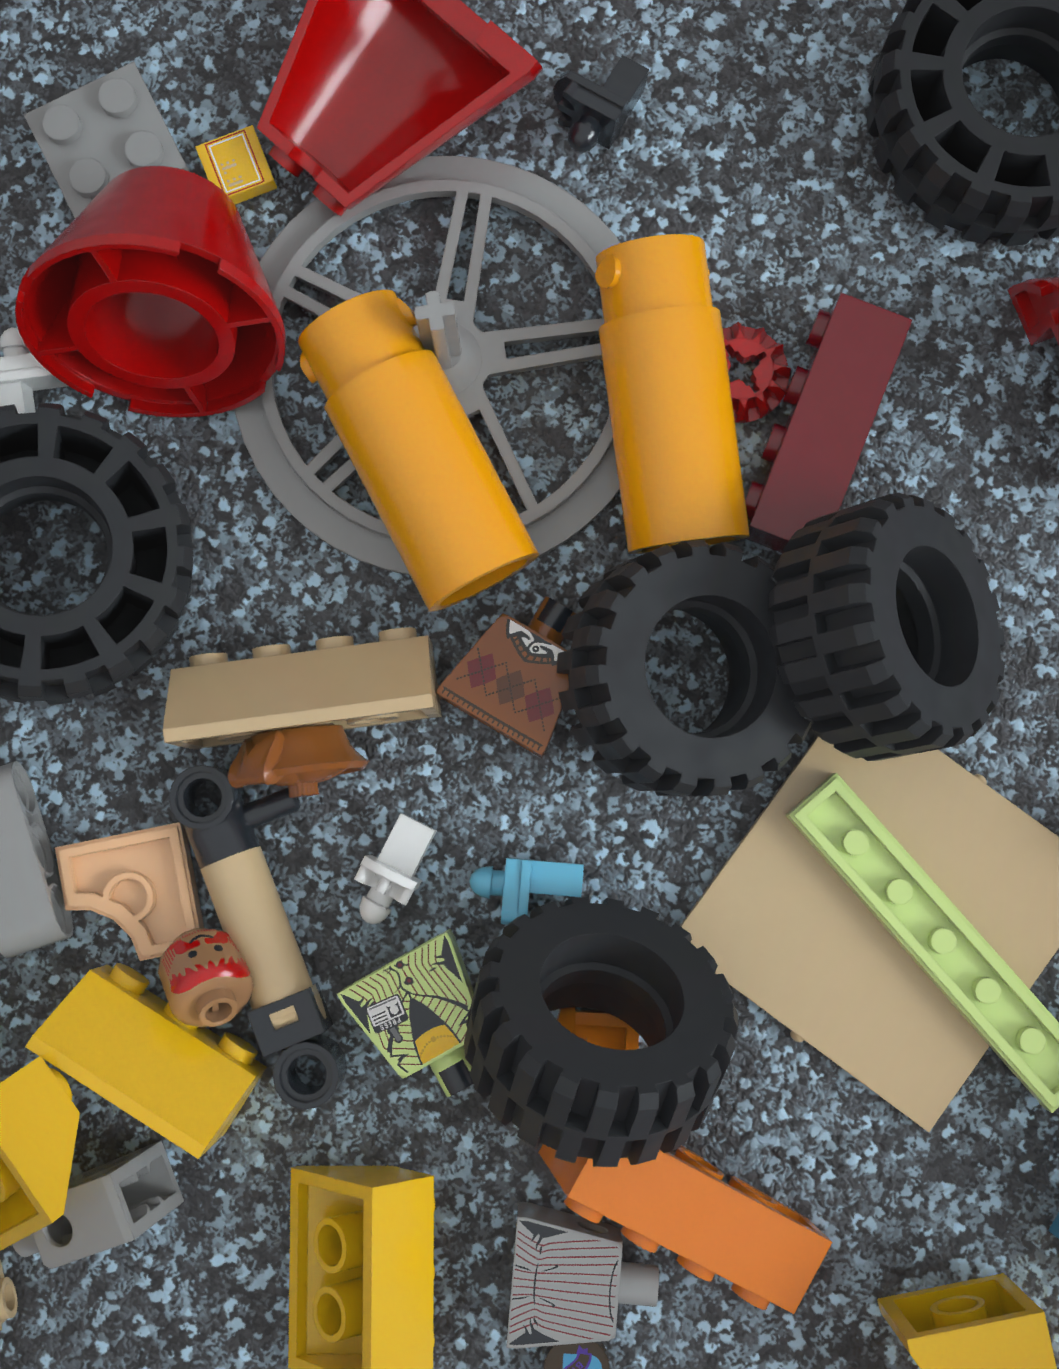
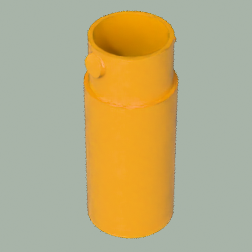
[595,234,750,554]
[298,290,539,612]

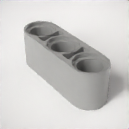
[0,761,73,958]

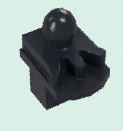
[553,55,649,153]

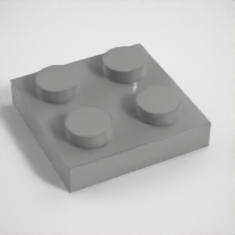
[24,62,190,218]

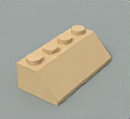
[163,627,442,750]

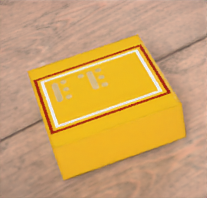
[195,125,278,204]

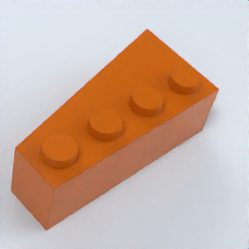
[538,1144,833,1314]

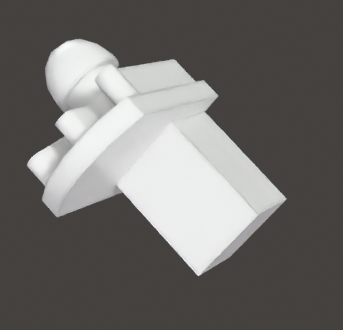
[0,327,68,414]
[354,813,436,924]

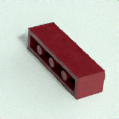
[744,292,912,553]

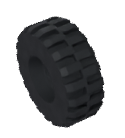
[866,0,1059,246]
[0,403,193,705]

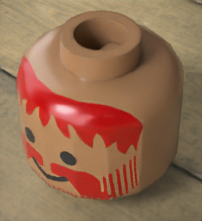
[158,928,254,1027]

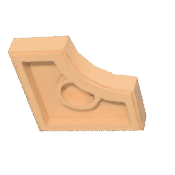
[55,822,204,961]

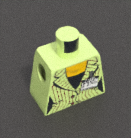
[337,929,474,1097]

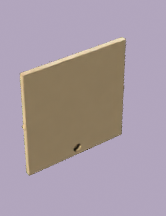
[680,735,1059,1132]

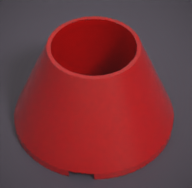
[15,166,286,417]

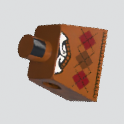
[436,596,576,758]

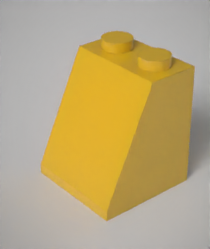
[877,1273,1057,1369]

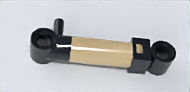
[169,765,347,1110]

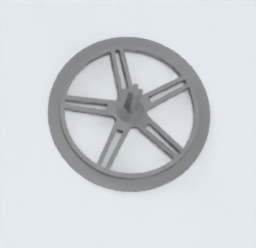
[235,156,620,575]

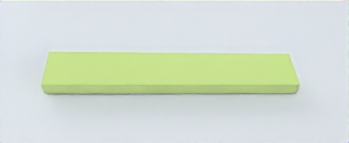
[785,773,1059,1113]

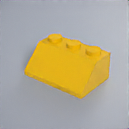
[25,963,267,1159]
[0,1055,80,1251]
[288,1166,435,1369]

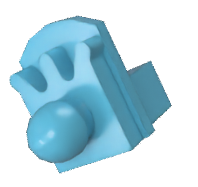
[469,858,584,925]

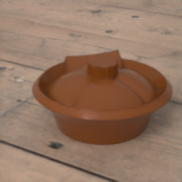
[228,725,370,798]

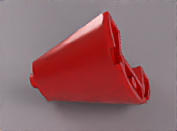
[257,0,543,216]

